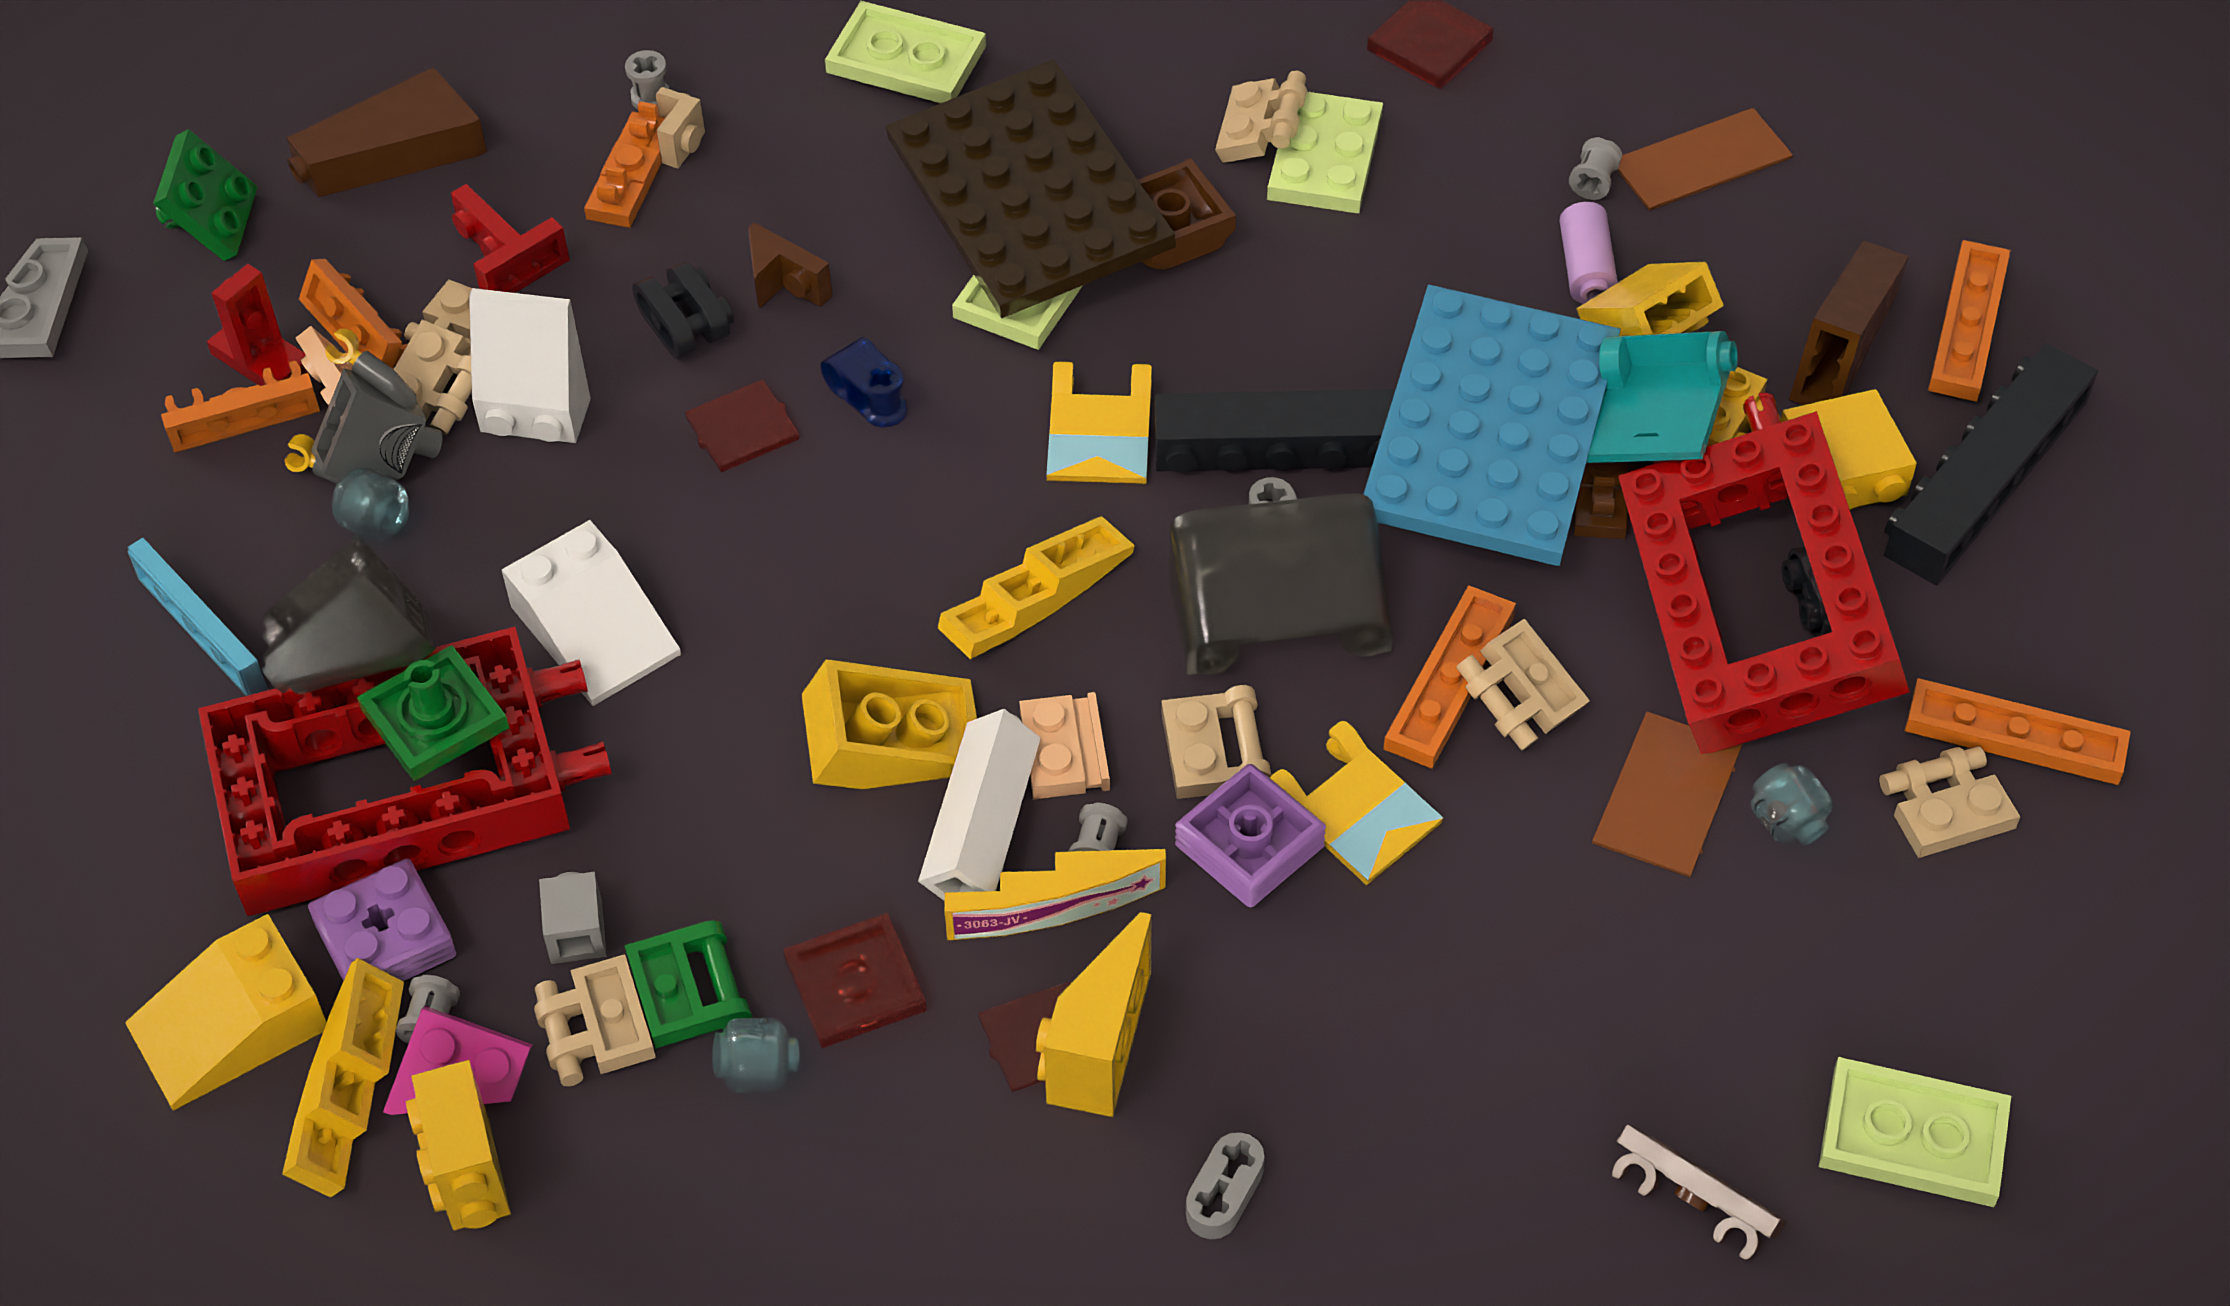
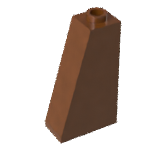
[287,67,487,197]
[1789,240,1909,405]

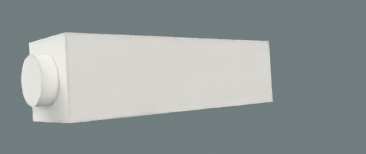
[918,709,1041,901]

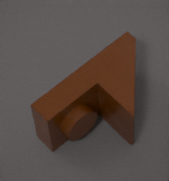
[748,222,833,308]

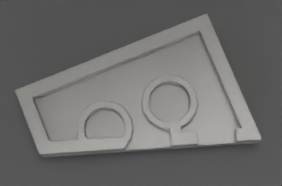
[0,237,88,358]

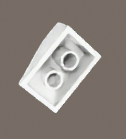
[469,288,591,443]
[502,520,681,706]

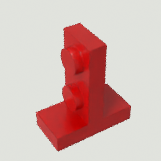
[451,184,570,293]
[207,264,309,386]

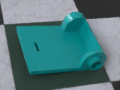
[1586,331,1738,463]

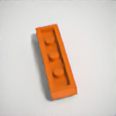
[1928,240,2011,402]
[1384,585,1516,769]
[1905,678,2131,785]

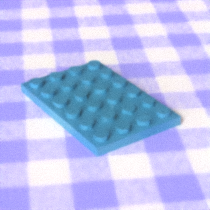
[1358,284,1620,566]

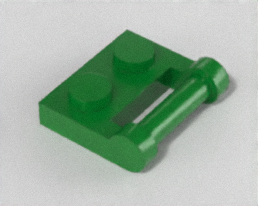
[624,920,753,1049]

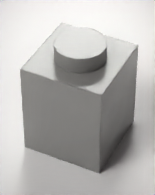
[539,872,607,964]

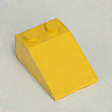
[802,659,977,789]
[1036,912,1151,1117]
[125,914,327,1111]

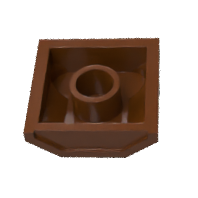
[1138,158,1236,269]

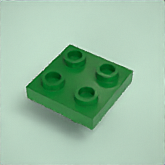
[153,129,258,261]
[357,645,509,781]

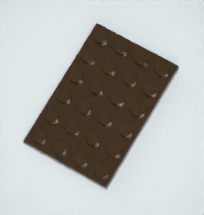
[885,59,1176,319]

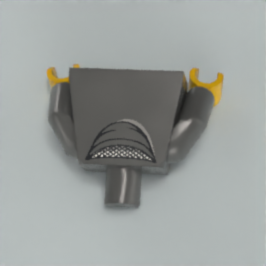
[285,329,442,490]

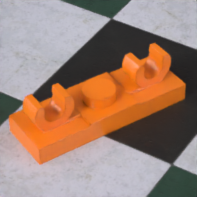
[584,101,665,228]
[299,259,408,368]
[161,361,320,453]

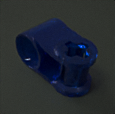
[820,337,907,427]

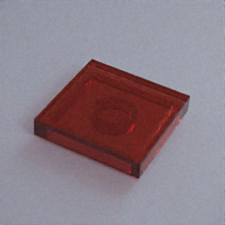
[1367,0,1494,89]
[783,913,927,1049]

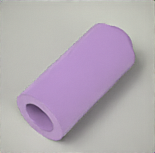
[1560,202,1618,304]

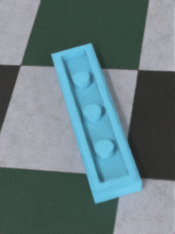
[127,538,268,696]

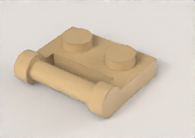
[1161,685,1272,799]

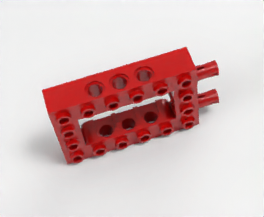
[1618,392,1910,754]
[198,627,612,917]

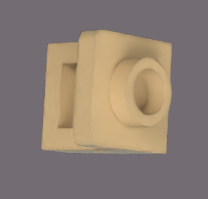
[656,87,705,168]

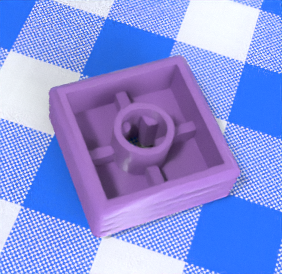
[1175,764,1326,907]
[308,859,456,981]

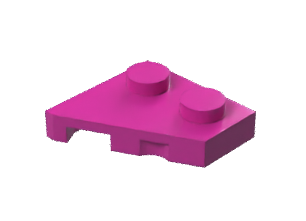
[383,1006,533,1115]

